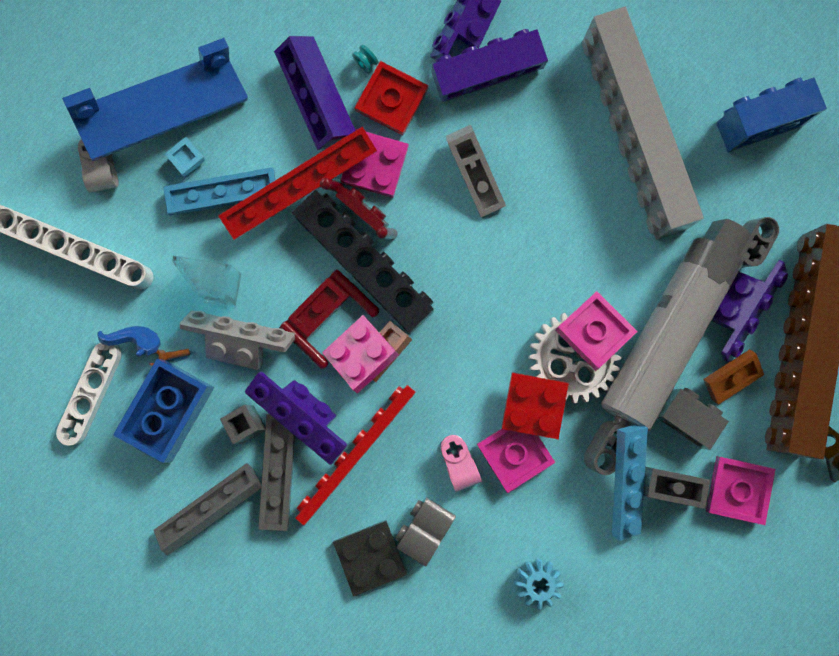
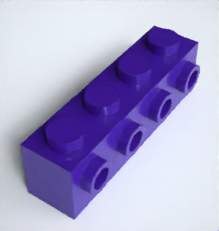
[431,29,548,102]
[274,36,356,150]

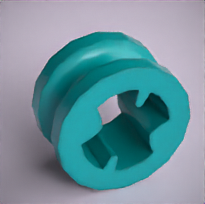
[352,44,379,73]

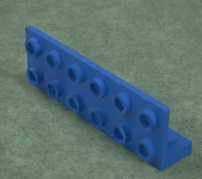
[62,38,248,161]

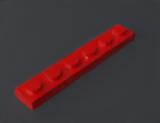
[218,126,377,240]
[295,385,416,525]

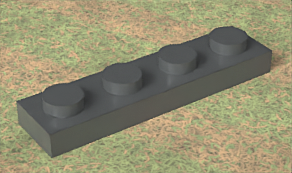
[259,414,295,531]
[154,463,262,556]

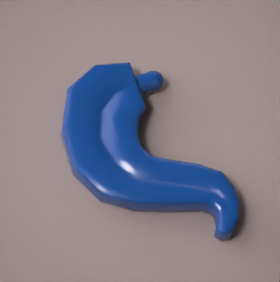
[97,326,161,357]

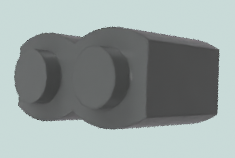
[395,497,456,566]

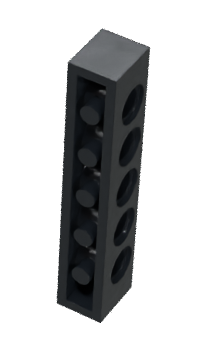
[292,190,434,335]

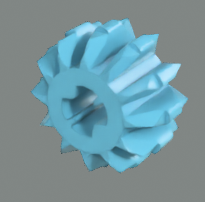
[514,558,564,610]

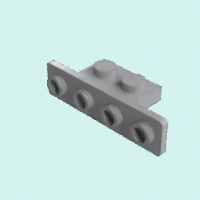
[180,311,295,370]

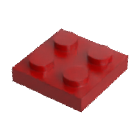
[355,61,429,136]
[501,372,569,440]

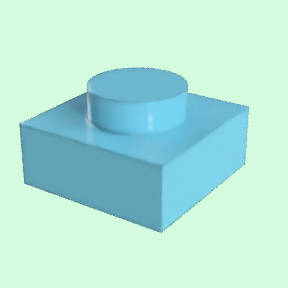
[165,137,205,177]

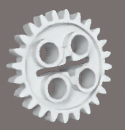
[528,313,621,403]

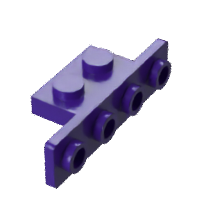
[430,0,501,60]
[712,260,788,363]
[245,372,347,465]

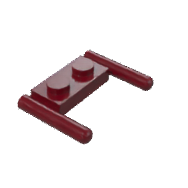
[320,178,398,239]
[279,269,379,369]

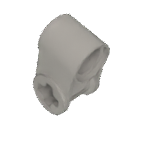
[78,139,119,193]

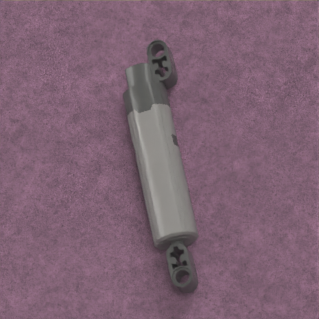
[584,217,779,475]

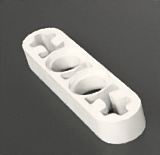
[56,343,122,446]

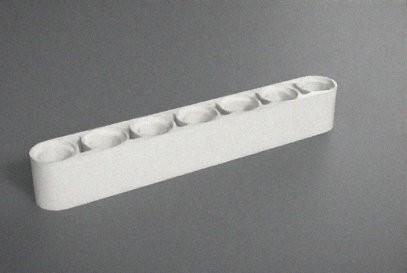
[0,205,153,290]

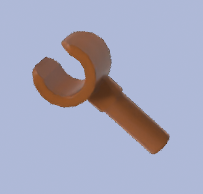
[149,349,190,366]

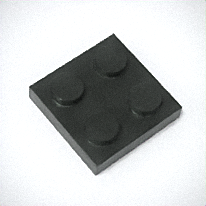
[333,520,407,596]

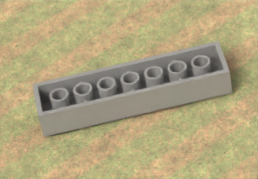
[582,6,704,240]

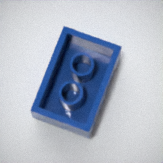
[716,77,827,153]
[113,359,215,463]

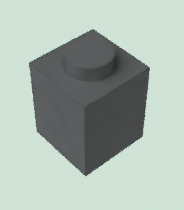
[220,405,266,444]

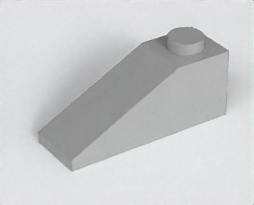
[446,125,506,217]

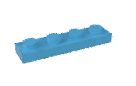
[163,167,276,216]
[612,425,648,541]

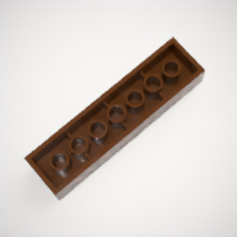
[765,224,839,460]

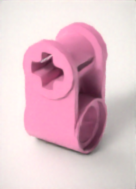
[441,435,482,492]

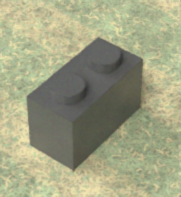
[657,388,729,450]
[644,466,710,509]

